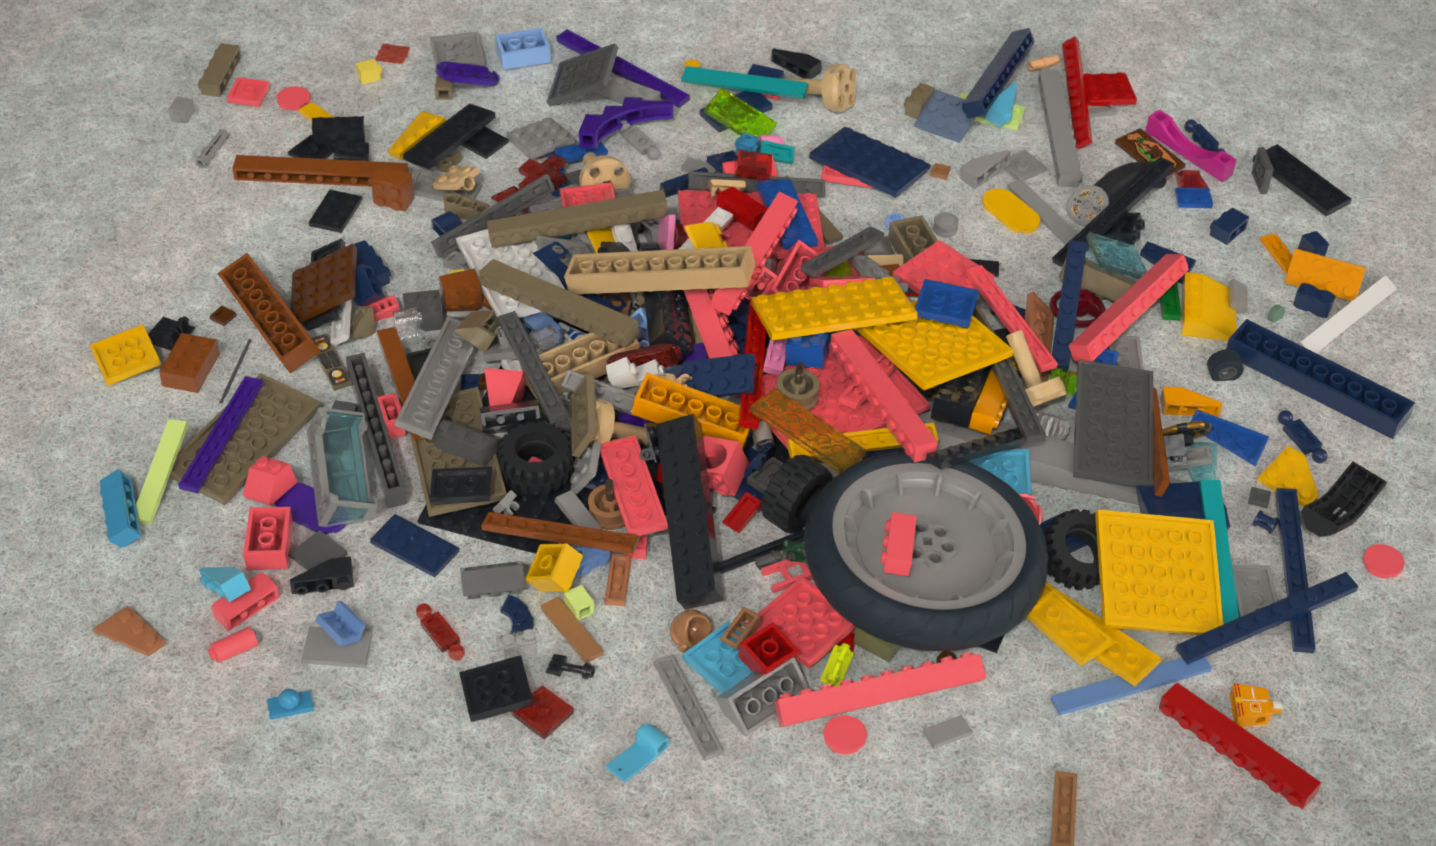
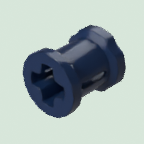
[1253,510,1279,534]

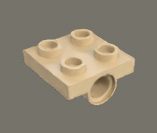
[432,165,480,191]

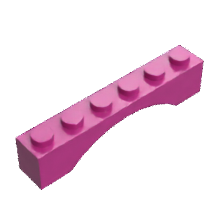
[1145,109,1237,182]

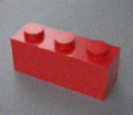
[716,186,768,231]

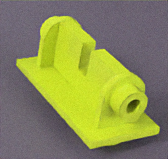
[820,643,854,687]

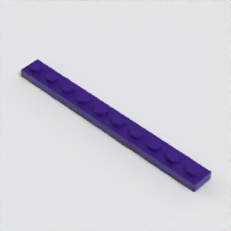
[556,29,690,108]

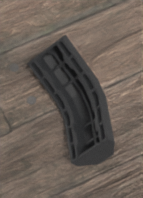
[1094,161,1166,204]
[1301,461,1387,537]

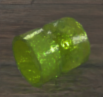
[1050,368,1077,396]

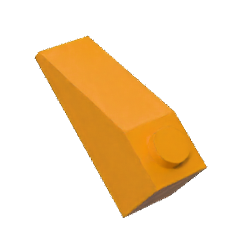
[1160,386,1222,417]

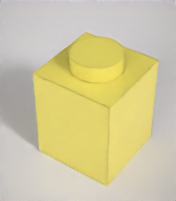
[356,59,383,84]

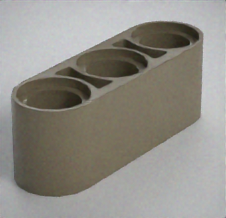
[443,192,490,220]

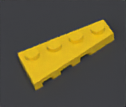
[387,111,446,160]

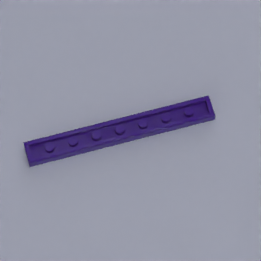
[178,376,264,493]

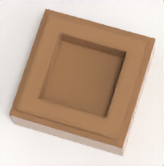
[930,163,951,180]

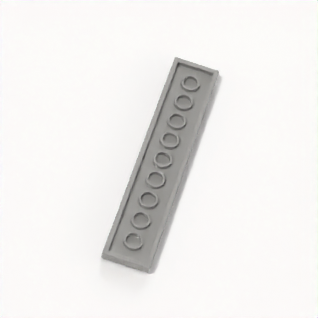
[394,316,475,440]

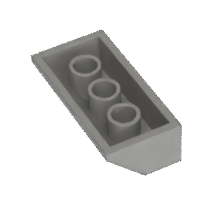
[716,657,809,736]

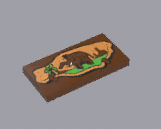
[1115,128,1186,177]

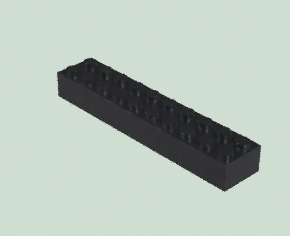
[656,414,724,609]

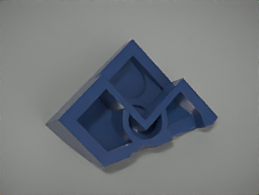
[743,443,773,480]

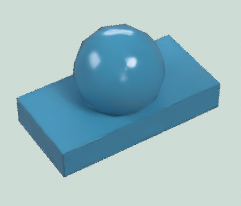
[267,689,313,720]

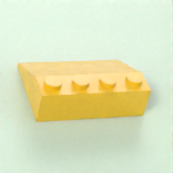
[685,221,729,293]
[1181,272,1237,341]

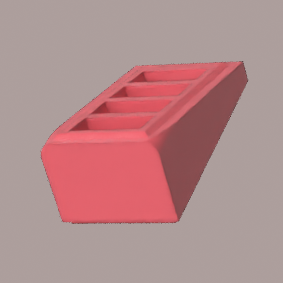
[368,295,400,321]

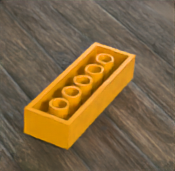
[631,373,751,450]

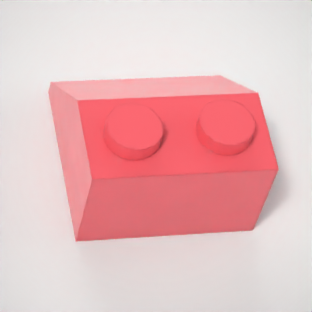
[243,456,298,506]

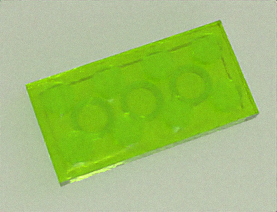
[703,88,777,146]

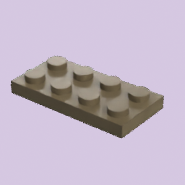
[571,373,597,457]

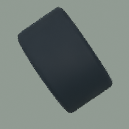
[1207,349,1244,381]

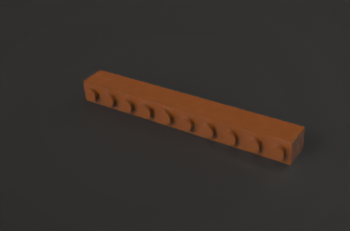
[232,155,409,187]

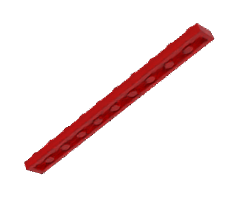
[1062,36,1093,149]
[738,301,766,430]

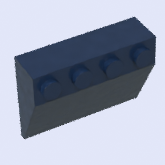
[1136,481,1230,531]

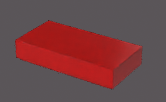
[722,492,762,534]

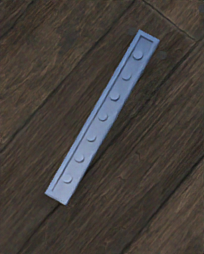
[1050,657,1212,716]

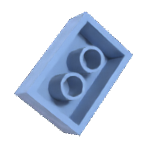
[495,28,551,70]

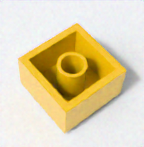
[525,543,583,592]

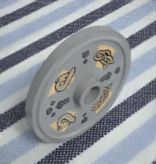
[1066,185,1109,226]

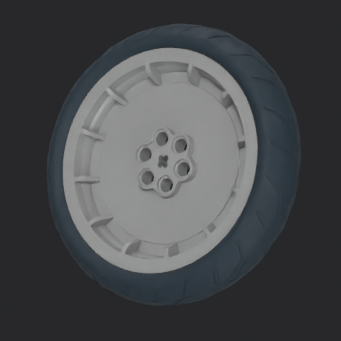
[804,451,1048,651]

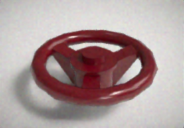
[1049,289,1106,328]

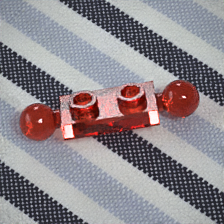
[416,603,465,661]

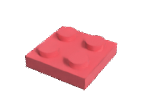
[227,77,270,107]

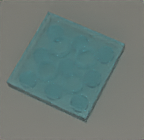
[1086,232,1147,280]

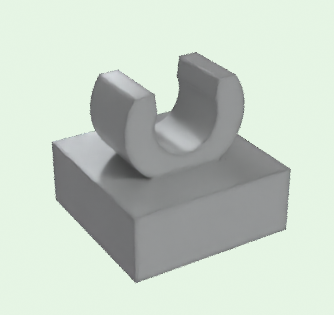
[492,490,520,515]

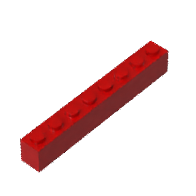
[1159,682,1322,810]

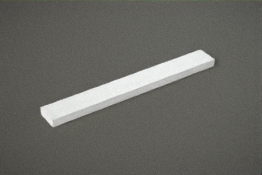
[1298,275,1397,353]

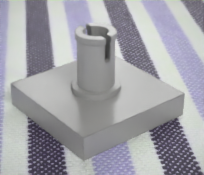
[483,326,532,362]

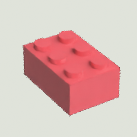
[243,507,293,570]

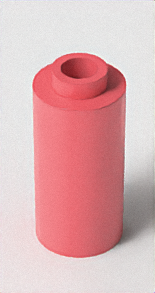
[208,627,258,663]

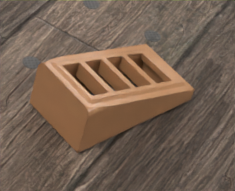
[720,607,762,650]

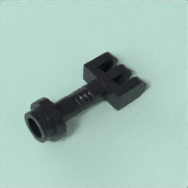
[546,654,595,680]

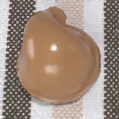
[670,609,711,653]

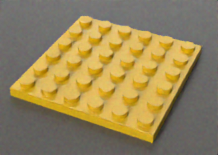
[854,300,1014,390]
[1095,510,1223,636]

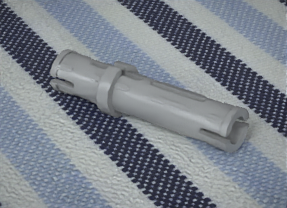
[195,129,228,168]

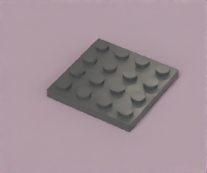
[546,43,618,107]

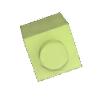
[564,585,594,620]

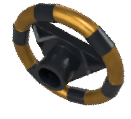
[1161,421,1212,447]

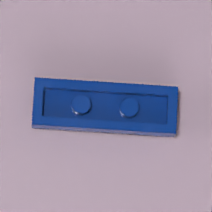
[555,142,608,163]

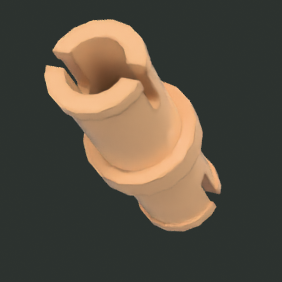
[1027,55,1060,71]

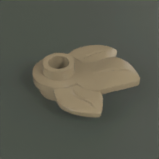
[435,151,462,172]

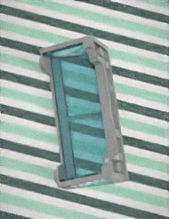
[307,407,379,527]

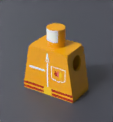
[1229,683,1282,727]

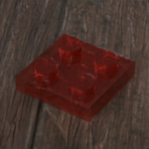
[512,685,574,740]

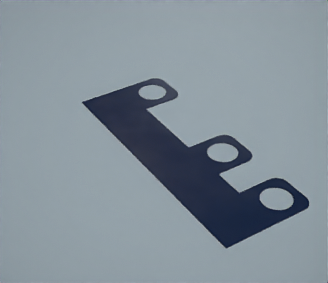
[533,241,626,311]

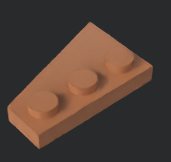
[93,606,166,657]

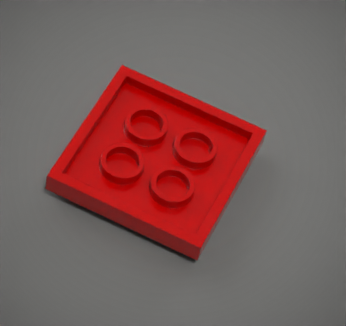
[1084,72,1137,106]

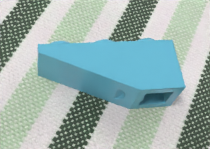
[198,567,251,602]

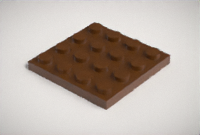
[290,243,357,323]

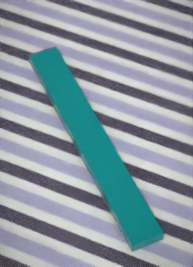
[681,66,809,99]
[1199,480,1239,624]

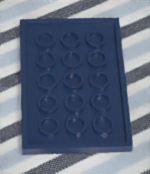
[809,127,931,197]

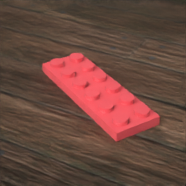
[600,435,668,536]

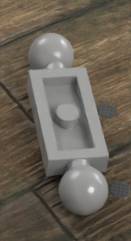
[618,120,660,160]

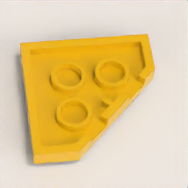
[1257,445,1319,508]

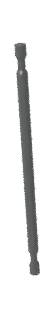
[219,339,252,403]

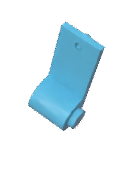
[605,723,670,783]

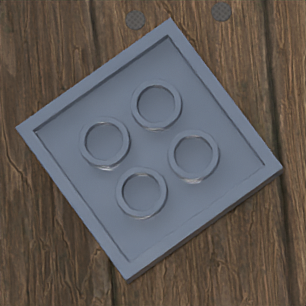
[914,90,976,143]

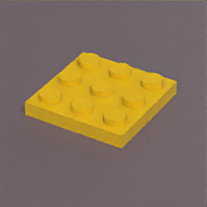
[90,324,161,386]

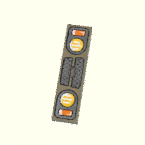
[311,334,352,391]

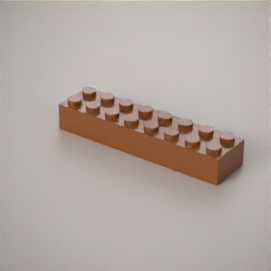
[217,252,321,373]

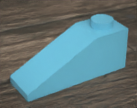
[985,82,1017,127]

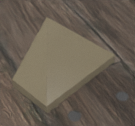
[349,306,376,339]

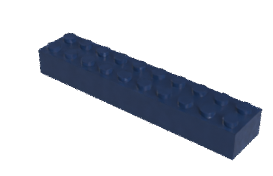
[1226,319,1415,439]

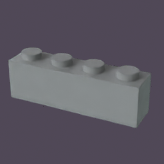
[595,74,661,104]

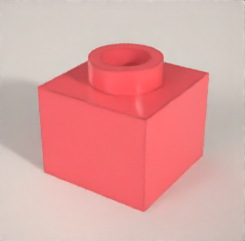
[626,535,648,559]

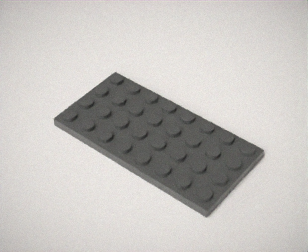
[1073,360,1153,487]

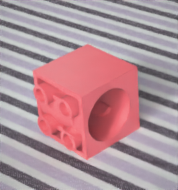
[703,436,749,496]

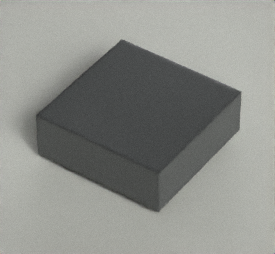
[1248,487,1271,508]

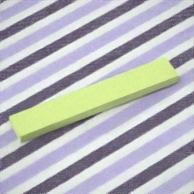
[136,419,188,525]

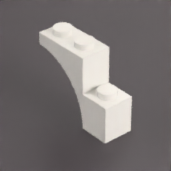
[606,357,666,389]

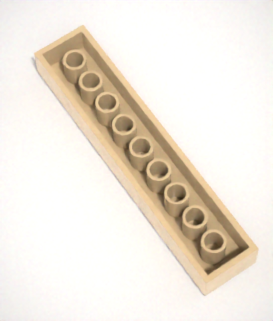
[564,246,755,295]

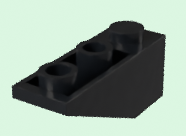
[290,556,354,595]

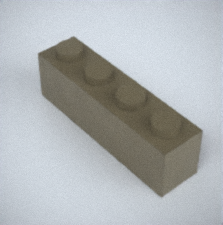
[198,43,241,97]

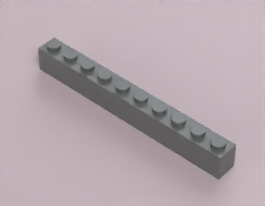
[346,353,407,508]

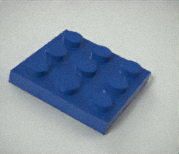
[915,279,979,328]

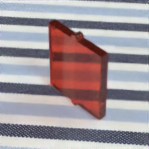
[375,44,410,65]

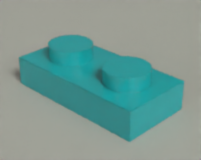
[759,140,795,164]

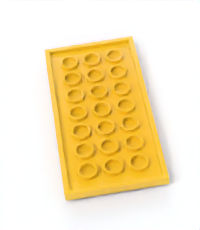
[751,277,918,340]

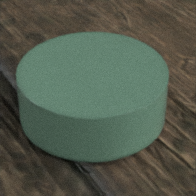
[1268,304,1285,323]

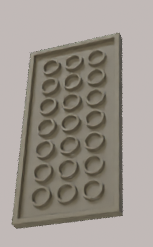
[169,373,322,505]
[410,387,507,517]

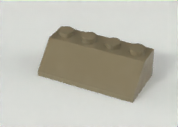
[1058,259,1137,303]

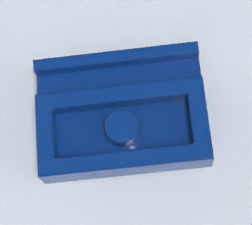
[1175,187,1213,209]

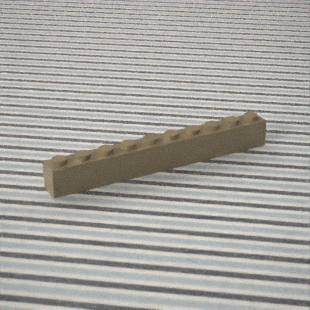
[487,189,669,248]
[479,259,640,347]

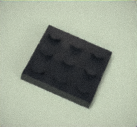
[459,655,534,722]

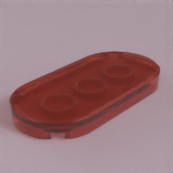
[607,344,682,368]

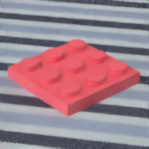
[560,182,615,207]

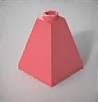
[485,368,526,406]

